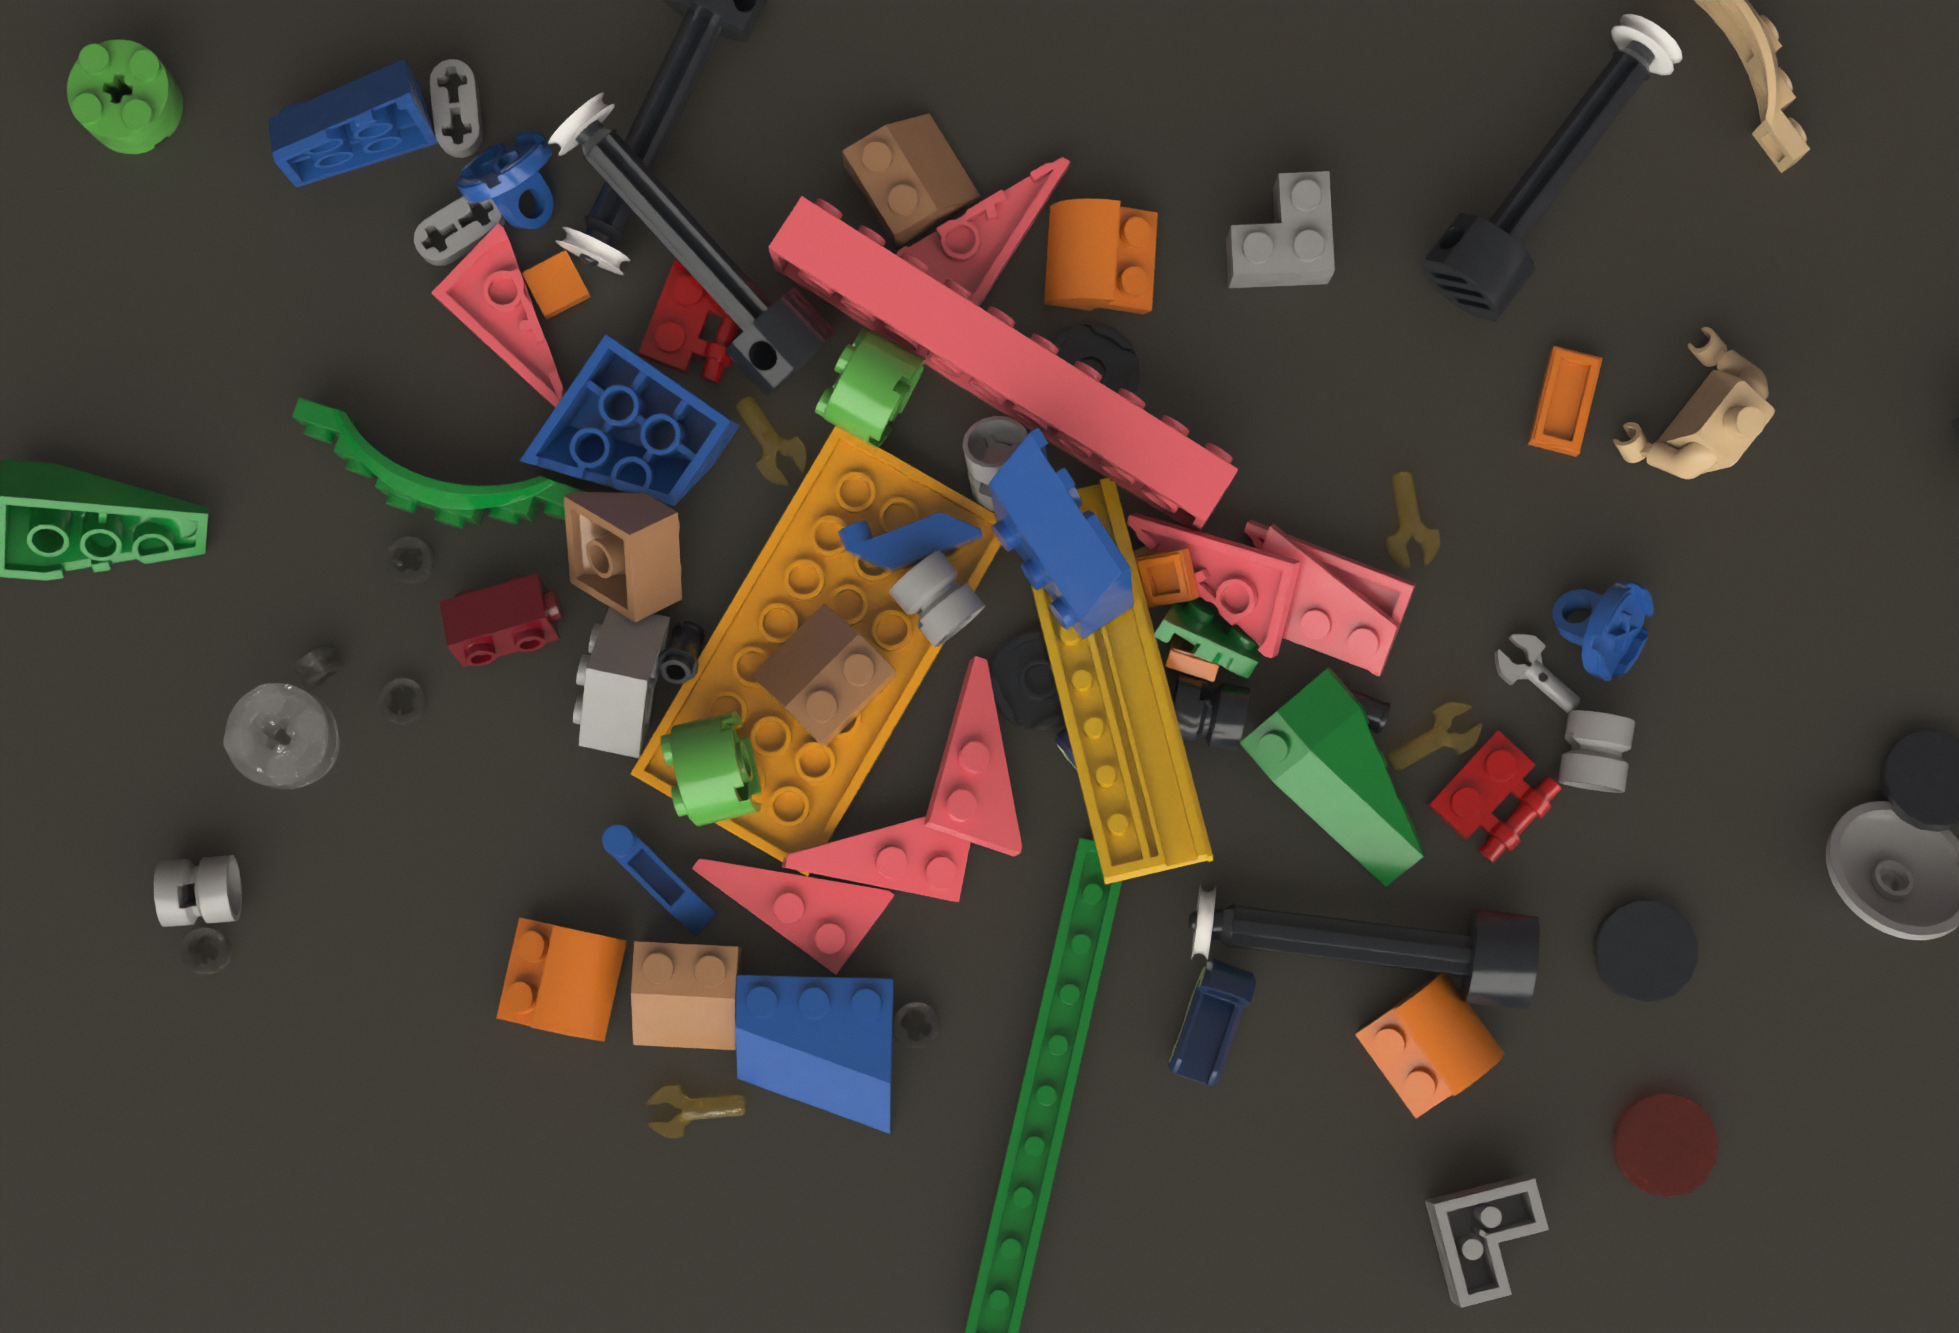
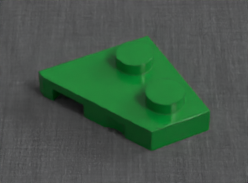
[1153,599,1262,679]

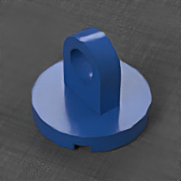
[456,130,554,229]
[1552,580,1654,681]

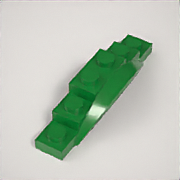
[292,397,586,529]

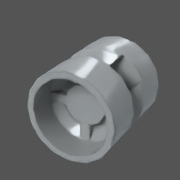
[962,416,1027,511]
[889,550,985,648]
[1558,710,1635,793]
[154,855,242,927]

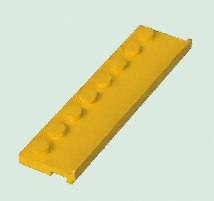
[1031,478,1213,884]

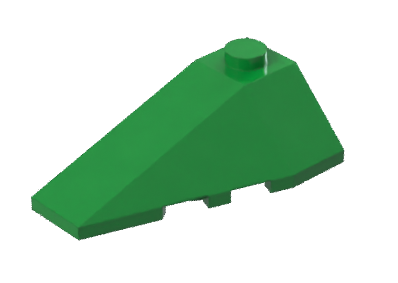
[0,459,209,581]
[1240,667,1426,887]

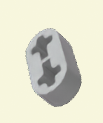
[430,59,483,158]
[414,196,505,266]

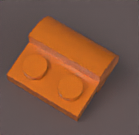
[1044,198,1158,314]
[496,917,627,1041]
[1355,973,1505,1118]

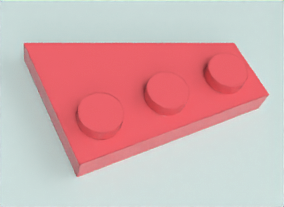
[1262,524,1400,674]

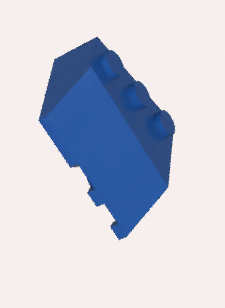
[268,59,438,188]
[520,334,740,506]
[989,427,1133,640]
[735,975,894,1134]

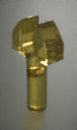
[736,397,807,486]
[1386,472,1441,570]
[1389,702,1482,770]
[646,1085,746,1138]

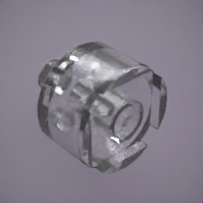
[224,683,340,789]

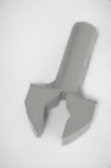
[1494,634,1580,713]

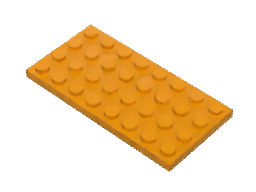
[630,426,1001,877]

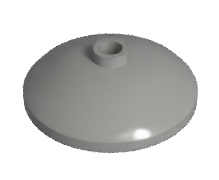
[1826,801,1959,940]

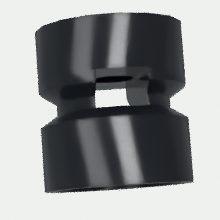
[1172,673,1250,753]

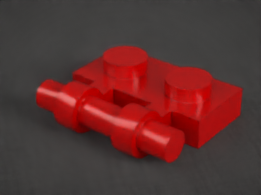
[638,260,740,384]
[1427,730,1562,864]

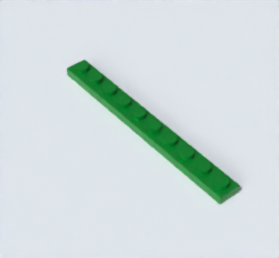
[964,838,1122,1333]

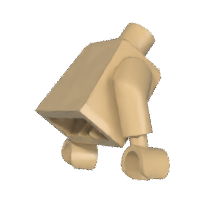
[1613,327,1775,479]

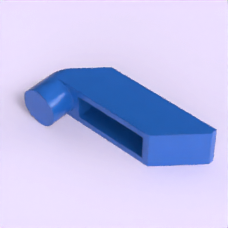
[838,512,982,573]
[602,825,717,936]

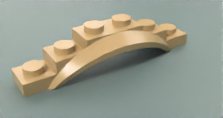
[1694,0,1810,173]

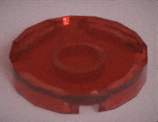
[1613,1093,1718,1198]

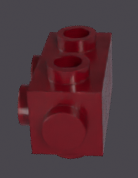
[439,574,563,667]

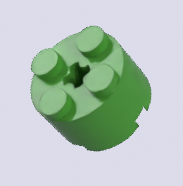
[67,39,183,154]
[815,328,926,449]
[660,711,761,826]

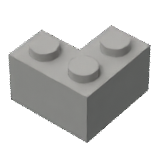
[1226,171,1335,288]
[573,607,670,758]
[1425,1175,1549,1308]

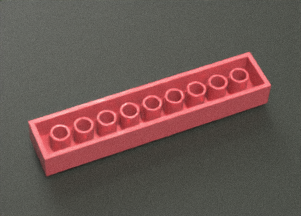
[768,196,1238,532]

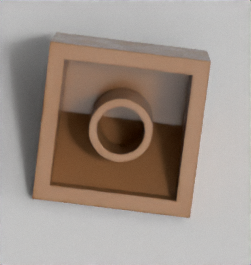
[842,113,981,249]
[564,492,682,622]
[752,603,897,748]
[631,941,742,1050]

